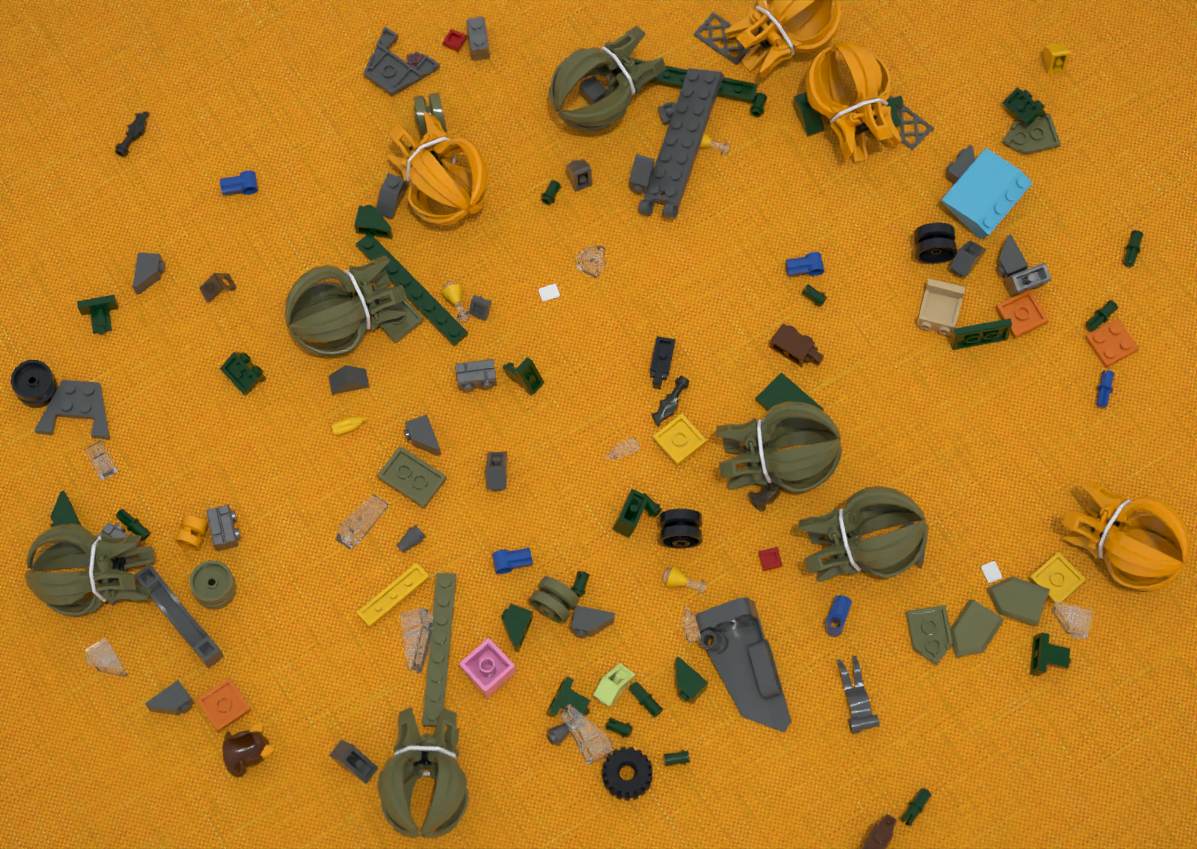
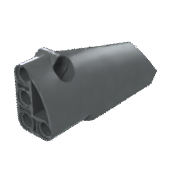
[695,597,792,732]

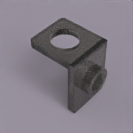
[200,273,236,302]

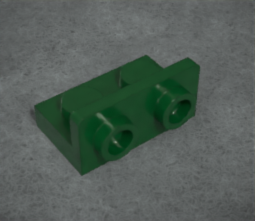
[1002,87,1047,127]
[220,352,266,394]

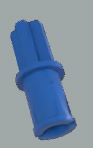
[1097,370,1115,408]

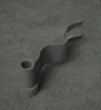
[837,656,880,734]

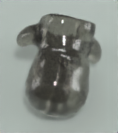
[749,482,781,512]

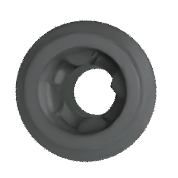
[397,525,426,553]

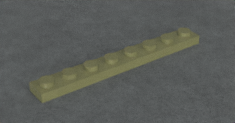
[422,573,457,727]

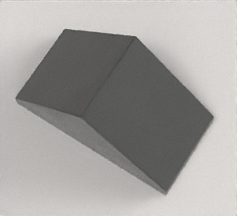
[329,365,369,395]

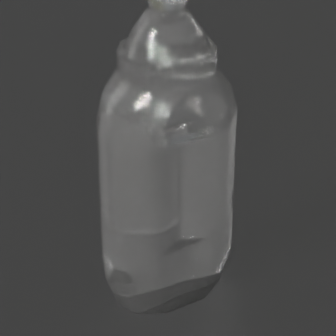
[605,437,640,460]
[682,606,701,643]

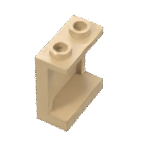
[916,278,966,335]

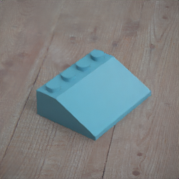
[940,148,1033,239]

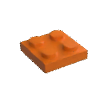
[996,289,1049,338]
[1085,318,1139,368]
[196,677,252,733]

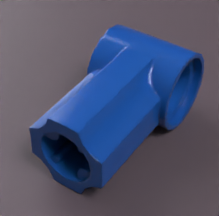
[220,170,258,195]
[786,252,825,277]
[492,548,533,574]
[826,595,852,637]

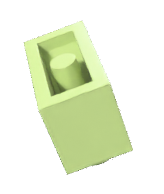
[593,663,636,707]

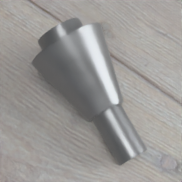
[547,716,581,746]

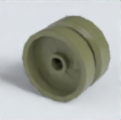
[413,92,447,137]
[189,560,237,610]
[528,576,579,624]

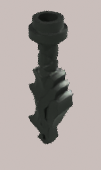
[115,111,149,157]
[651,376,690,426]

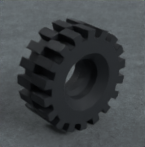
[602,747,653,801]

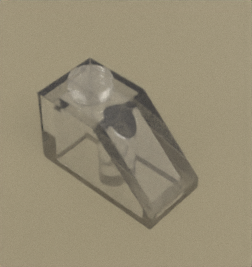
[576,246,606,278]
[84,440,118,480]
[1051,601,1094,639]
[85,637,128,677]

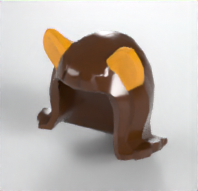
[222,723,275,778]

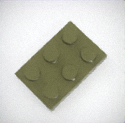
[377,446,447,509]

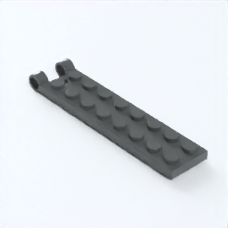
[639,68,724,218]

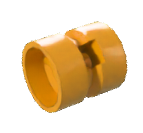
[175,515,208,550]

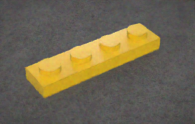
[356,562,430,628]

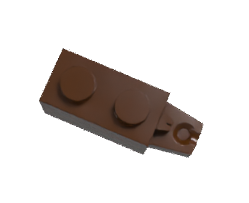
[770,323,824,367]
[862,814,897,849]

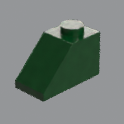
[793,92,824,137]
[354,205,393,239]
[612,489,649,538]
[50,490,82,527]
[501,603,533,653]
[676,656,708,705]

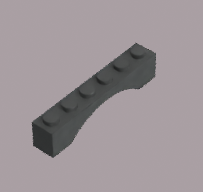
[134,563,224,669]

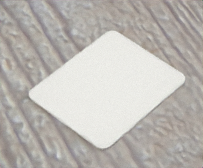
[538,284,560,301]
[981,561,1002,583]

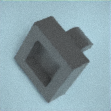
[658,102,676,126]
[469,295,492,320]

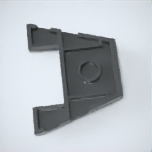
[364,26,440,96]
[35,380,110,440]

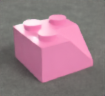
[459,638,516,698]

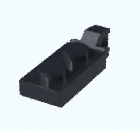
[650,336,676,389]

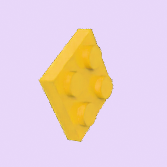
[653,414,707,466]
[1029,552,1086,607]

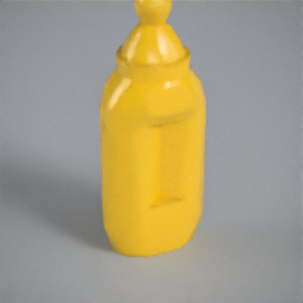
[331,417,367,435]

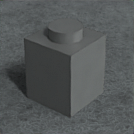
[579,76,607,105]

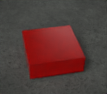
[442,29,467,53]
[758,547,782,571]

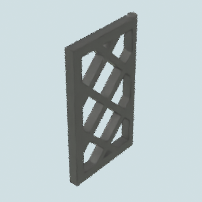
[693,12,754,65]
[888,95,934,150]

